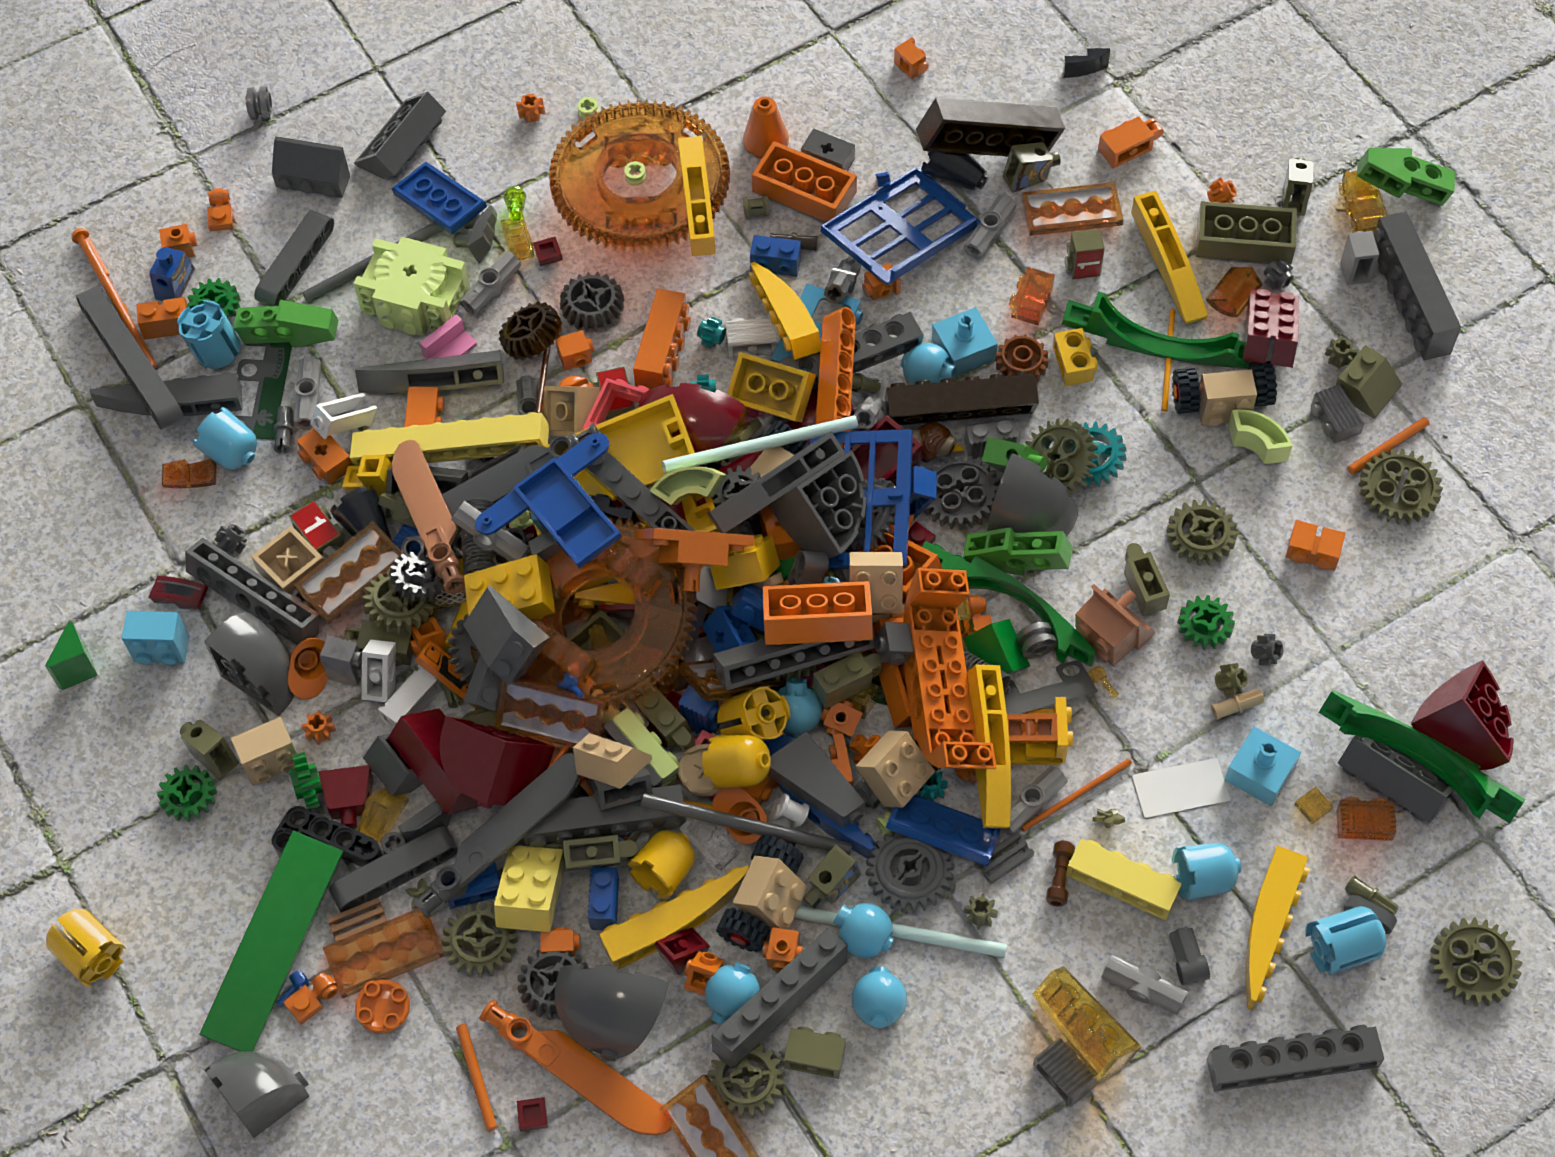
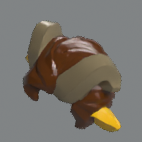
[912,421,964,463]

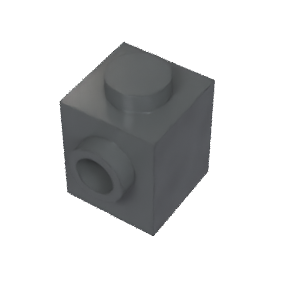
[875,622,914,666]

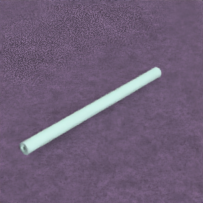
[662,416,858,474]
[794,905,1007,958]

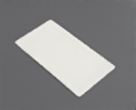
[1132,758,1230,818]

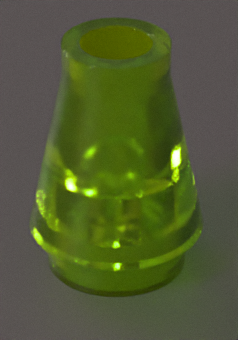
[503,186,527,221]

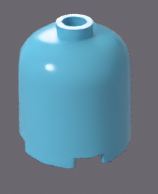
[192,407,257,470]
[1172,843,1241,901]

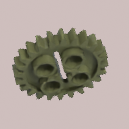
[1025,418,1099,498]
[1358,449,1443,525]
[1429,917,1523,1007]

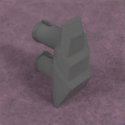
[453,205,497,263]

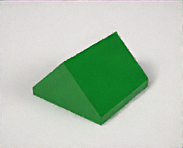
[962,619,1030,675]
[45,621,98,690]

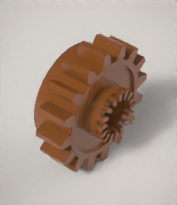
[995,335,1049,382]

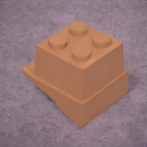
[1075,584,1155,666]

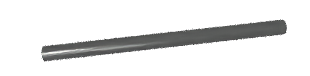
[302,222,445,303]
[640,793,852,855]

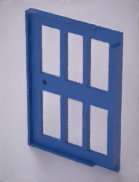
[820,167,980,286]
[803,429,913,569]

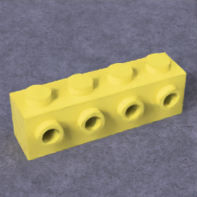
[1066,839,1182,921]

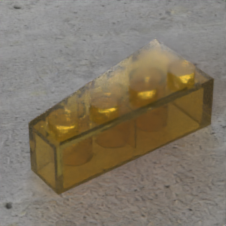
[1032,966,1142,1082]

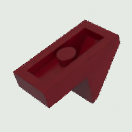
[654,927,710,975]

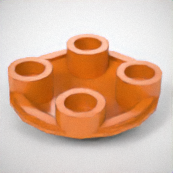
[355,980,410,1033]

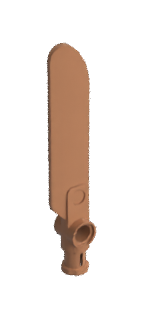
[392,440,465,594]

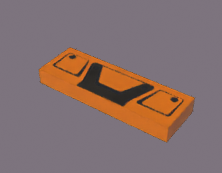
[414,640,477,709]

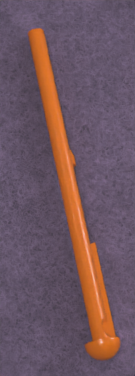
[71,228,157,369]

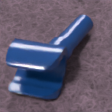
[875,172,891,188]
[557,672,584,699]
[277,970,309,1007]

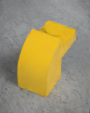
[342,455,392,497]

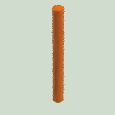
[1347,417,1430,475]
[456,1024,497,1131]

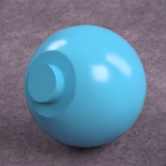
[901,343,957,385]
[777,677,823,738]
[833,903,894,959]
[705,962,760,1025]
[852,966,907,1028]

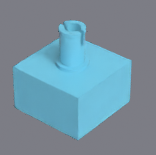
[931,307,998,376]
[1224,726,1301,806]

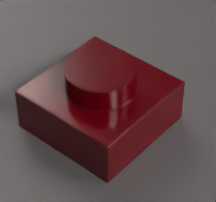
[533,237,563,266]
[908,521,936,547]
[517,1097,548,1132]

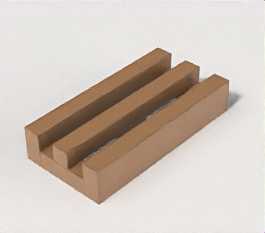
[327,898,389,945]

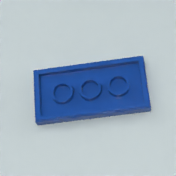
[391,162,487,235]
[886,795,1001,866]

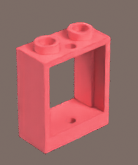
[582,378,650,430]

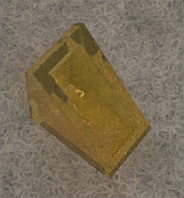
[358,788,409,843]

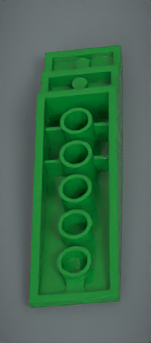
[199,830,343,1052]

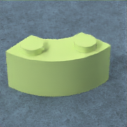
[1228,409,1292,465]
[650,466,726,505]

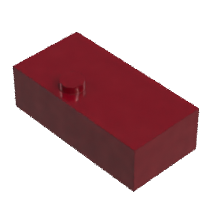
[388,708,481,815]

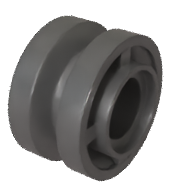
[245,86,272,120]
[1016,622,1057,659]

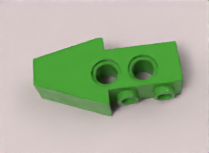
[1357,148,1455,206]
[234,300,339,347]
[963,528,1073,576]

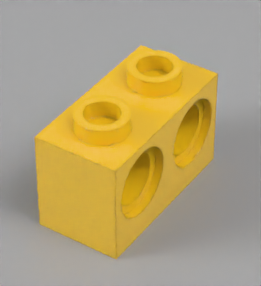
[1052,328,1098,386]

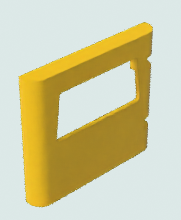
[529,394,720,596]

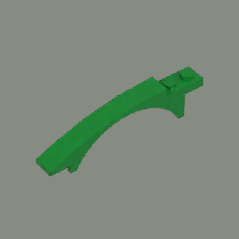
[1061,291,1250,369]
[922,541,1096,667]
[1318,690,1526,824]

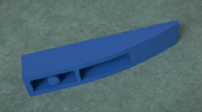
[763,732,876,859]

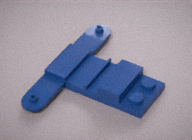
[475,433,622,569]

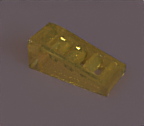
[500,216,534,261]

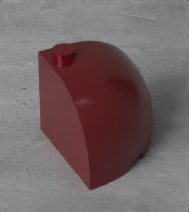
[638,383,745,467]
[1411,660,1514,770]
[440,717,555,808]

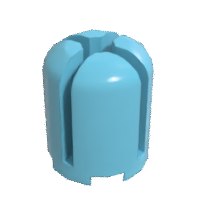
[177,300,241,369]
[1305,906,1386,975]

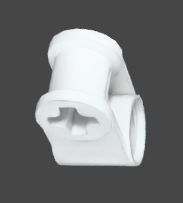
[767,794,810,829]

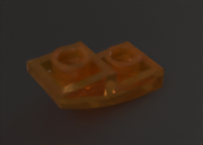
[162,459,217,488]

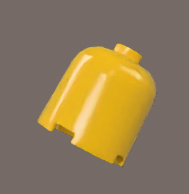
[702,735,771,789]
[627,830,695,900]

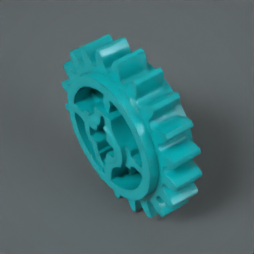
[1063,421,1127,488]

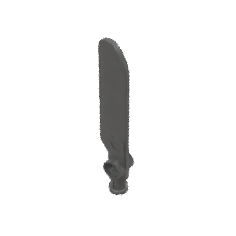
[442,423,600,524]
[413,753,580,918]

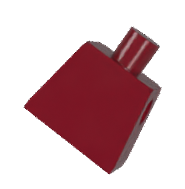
[319,765,373,829]

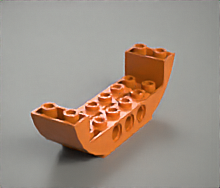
[903,568,996,769]

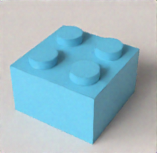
[122,611,189,665]

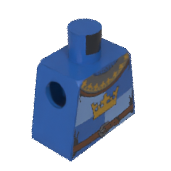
[149,247,195,301]

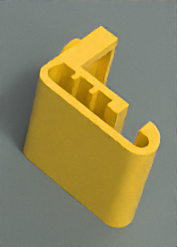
[1010,697,1073,765]

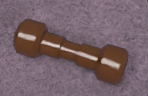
[1046,840,1075,907]

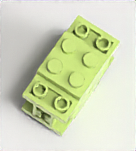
[353,237,470,336]

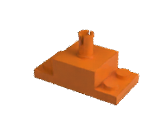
[634,528,754,592]

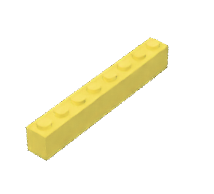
[350,412,549,466]

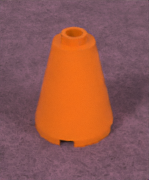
[743,97,789,159]

